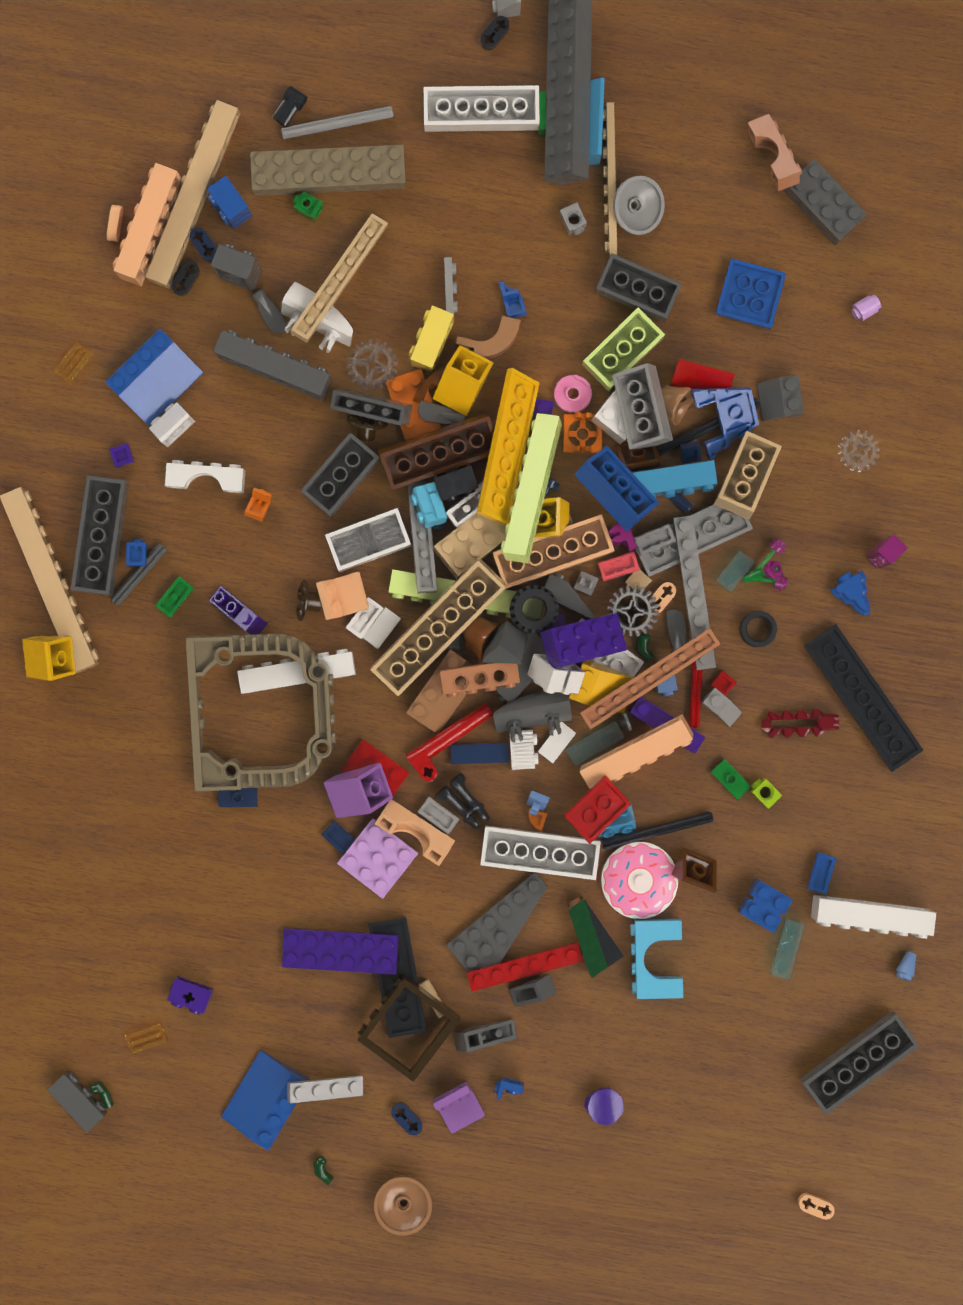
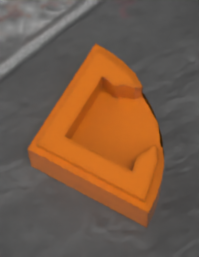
[528,808,548,832]

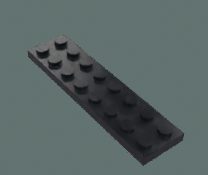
[804,624,923,772]

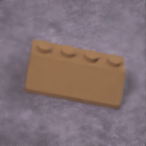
[406,650,481,734]

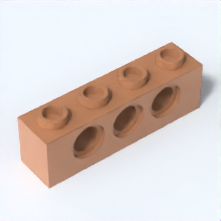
[438,663,520,697]

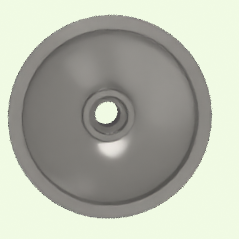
[613,176,665,235]

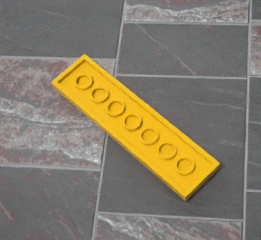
[477,368,539,526]

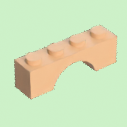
[375,800,455,866]

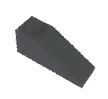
[544,572,594,619]
[453,1019,517,1053]

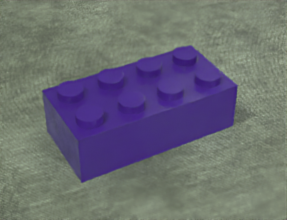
[540,613,627,669]

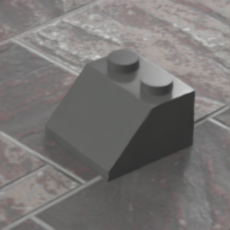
[757,375,804,422]

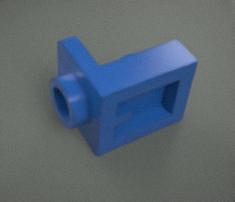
[126,539,149,566]
[494,1076,524,1100]

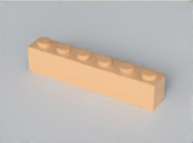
[579,714,693,789]

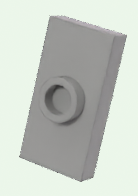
[634,524,676,556]
[418,797,460,835]

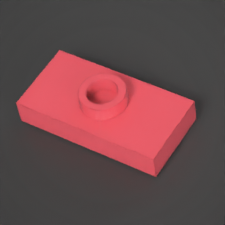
[598,551,640,582]

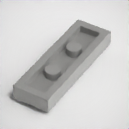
[444,257,458,314]

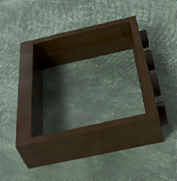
[357,975,460,1082]

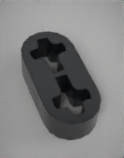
[480,16,510,51]
[172,261,200,296]

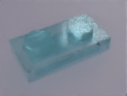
[716,550,754,593]

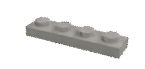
[287,1075,363,1103]

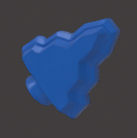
[830,571,870,616]

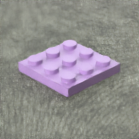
[337,818,418,899]

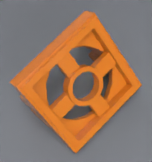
[563,412,602,454]

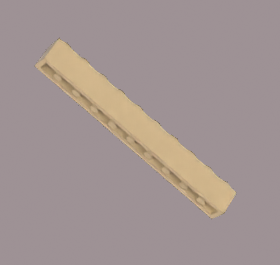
[145,100,240,289]
[0,487,99,673]

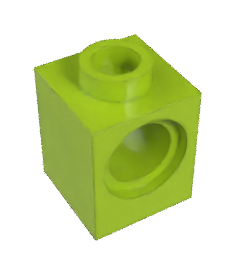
[750,778,782,809]

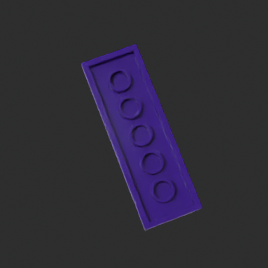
[282,928,399,975]

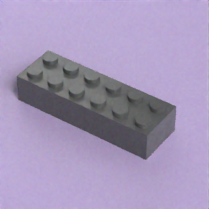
[213,330,332,402]
[70,475,129,596]
[799,1011,919,1115]

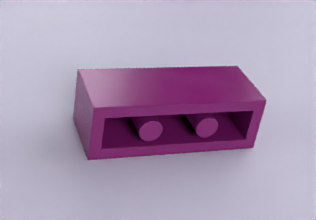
[866,534,908,568]

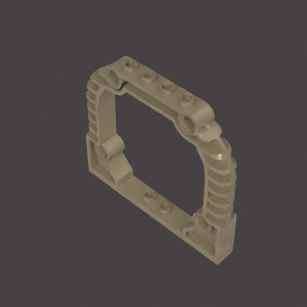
[186,633,337,791]

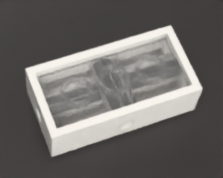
[325,508,412,572]

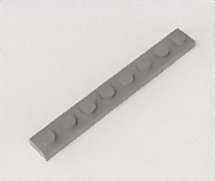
[673,515,716,670]

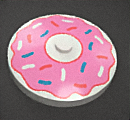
[601,841,678,919]

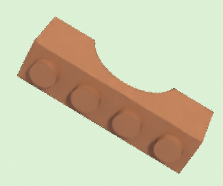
[748,114,802,191]

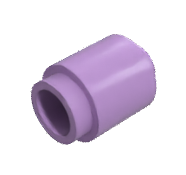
[851,295,882,321]

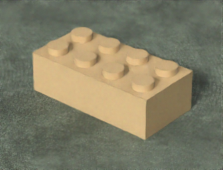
[714,431,782,520]
[433,513,507,579]

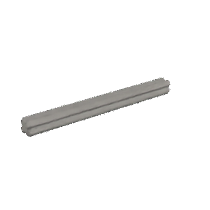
[281,106,393,139]

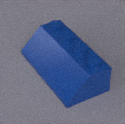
[574,446,659,532]

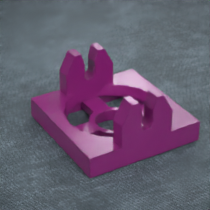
[608,521,637,553]

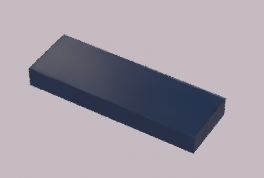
[451,743,509,764]

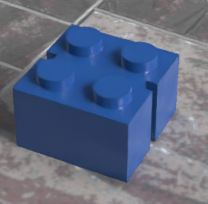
[207,176,252,229]
[738,878,793,933]

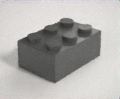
[211,244,262,292]

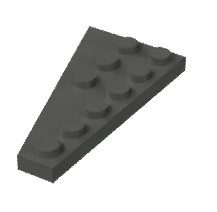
[446,872,547,990]

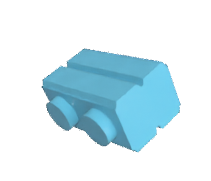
[410,482,448,529]

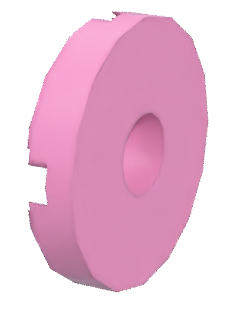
[554,375,592,413]

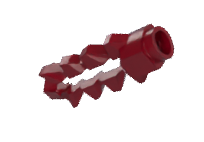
[762,709,839,738]

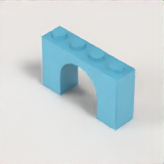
[630,918,683,999]

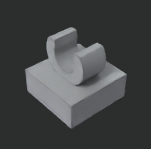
[573,571,599,596]

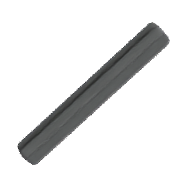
[111,543,167,605]

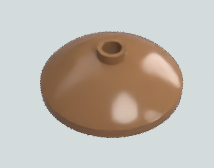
[374,1176,432,1236]

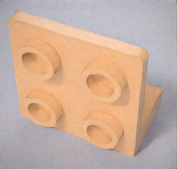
[316,572,369,620]

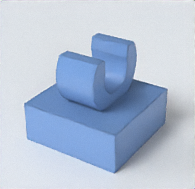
[526,791,550,816]

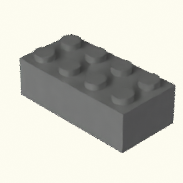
[783,159,867,246]
[595,253,682,323]
[301,433,381,518]

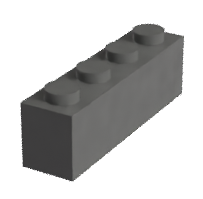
[330,388,412,426]

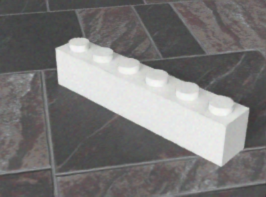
[237,649,356,694]

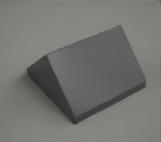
[483,620,528,664]

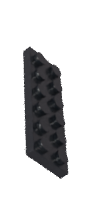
[368,916,427,1038]

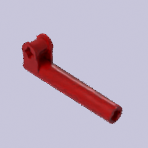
[406,703,493,782]

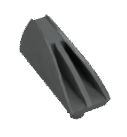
[493,690,572,743]

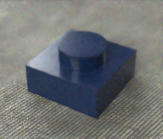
[680,441,701,464]

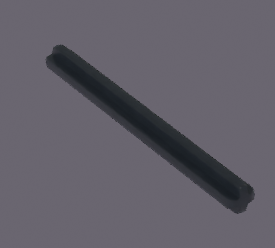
[656,398,760,456]
[601,812,713,850]

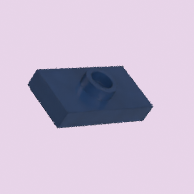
[219,788,258,807]

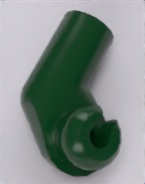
[636,633,654,662]
[91,1081,114,1108]
[313,1156,334,1185]

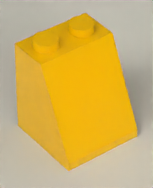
[433,345,493,416]
[22,636,76,681]

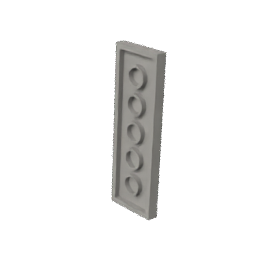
[635,505,753,577]

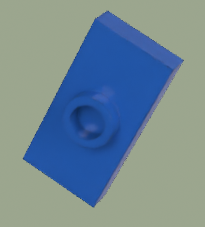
[807,852,837,895]

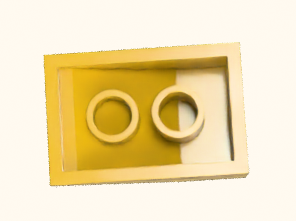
[569,660,634,713]

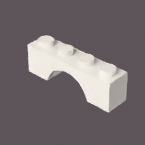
[165,460,246,493]

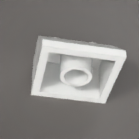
[149,403,196,447]

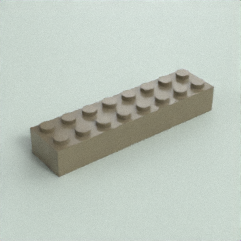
[250,145,406,196]

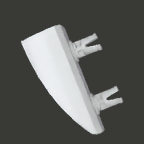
[281,282,353,353]

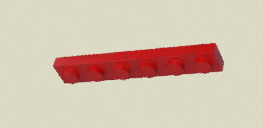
[466,942,583,992]

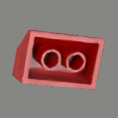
[670,359,735,390]

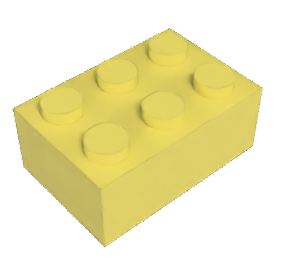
[409,306,454,374]

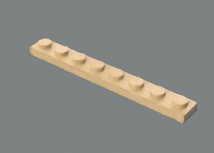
[602,102,617,259]
[290,213,388,343]

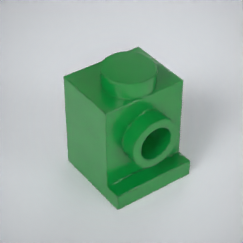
[293,191,324,222]

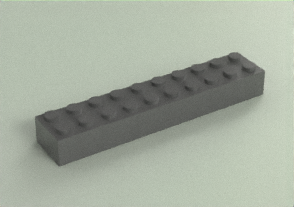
[545,0,592,186]

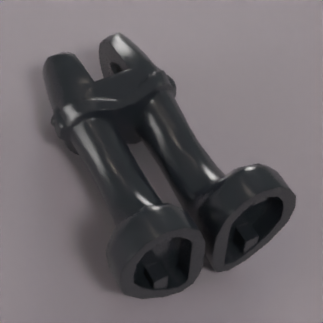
[435,772,490,830]

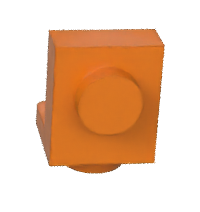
[244,488,272,522]

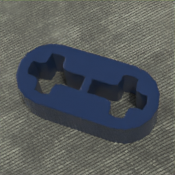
[190,228,217,262]
[392,1102,423,1135]

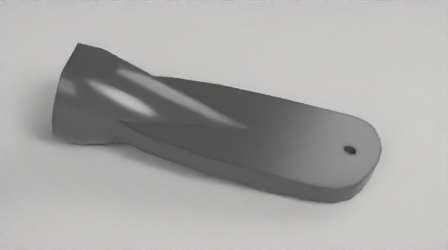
[251,289,288,333]
[418,402,465,424]
[666,609,686,652]
[618,713,632,731]

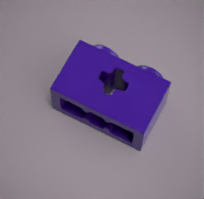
[167,976,214,1014]

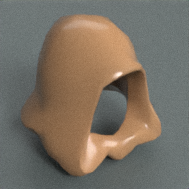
[661,385,694,425]

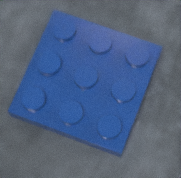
[715,258,786,330]

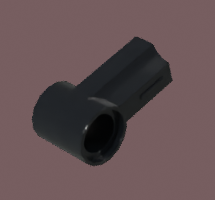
[272,86,308,127]

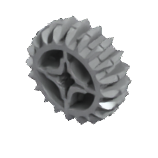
[607,585,659,637]

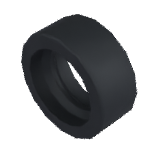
[739,611,777,647]

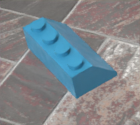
[589,78,605,165]

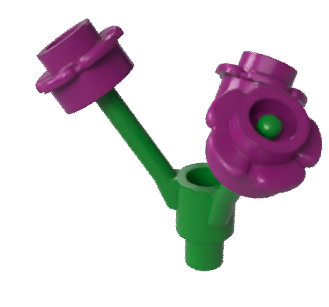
[743,538,788,591]

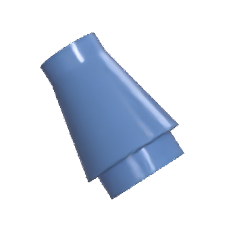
[896,951,917,981]

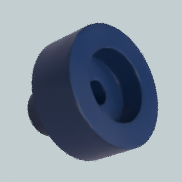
[545,479,560,496]

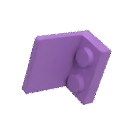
[433,1081,485,1133]

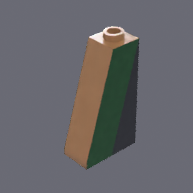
[568,897,624,978]

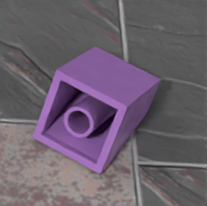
[324,763,393,818]

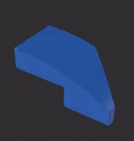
[499,281,527,318]

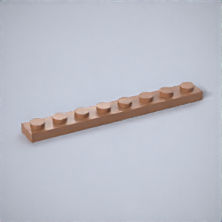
[580,628,720,729]

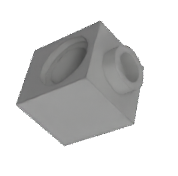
[559,203,587,235]

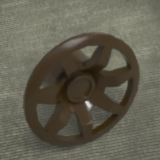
[347,414,388,441]
[296,579,321,621]

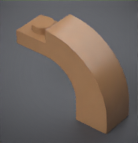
[456,316,521,359]

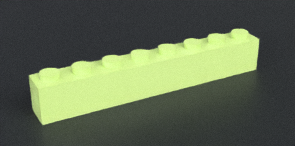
[501,413,562,563]
[389,569,543,621]

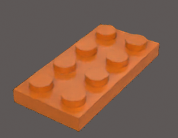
[385,369,441,440]

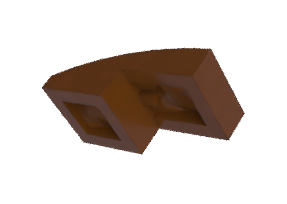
[412,367,445,404]

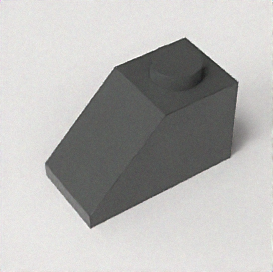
[509,975,557,1007]

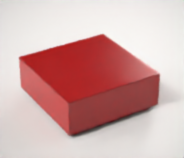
[710,670,737,696]

